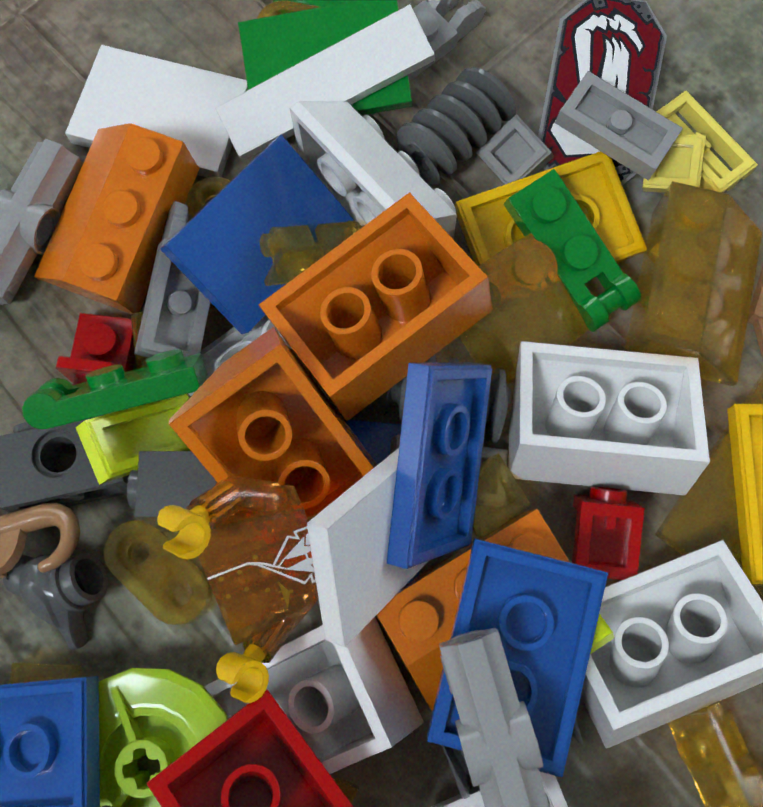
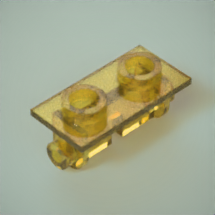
[260,220,365,286]
[668,701,763,807]

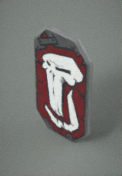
[538,0,667,185]

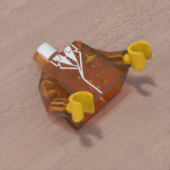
[157,475,320,703]

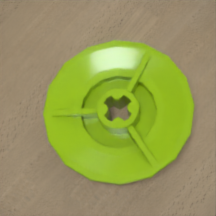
[99,668,228,807]

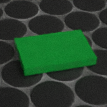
[238,0,413,116]

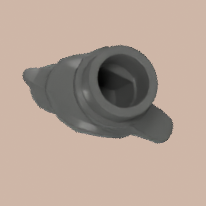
[3,553,108,650]

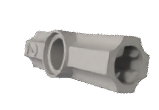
[0,139,83,305]
[439,628,550,807]

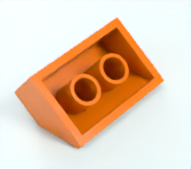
[34,123,200,317]
[259,192,493,421]
[168,327,377,567]
[376,509,570,712]

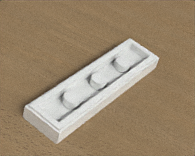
[215,4,435,161]

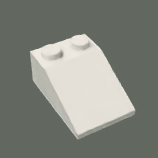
[204,617,424,774]

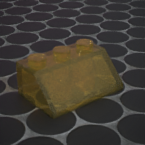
[625,181,762,386]

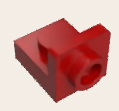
[56,313,140,385]
[572,486,645,580]

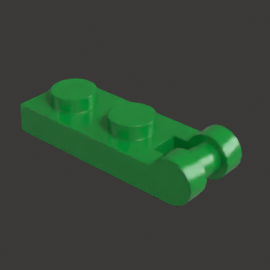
[503,169,641,332]
[22,349,208,429]

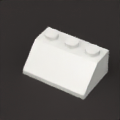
[290,101,457,239]
[508,341,710,495]
[581,540,763,749]

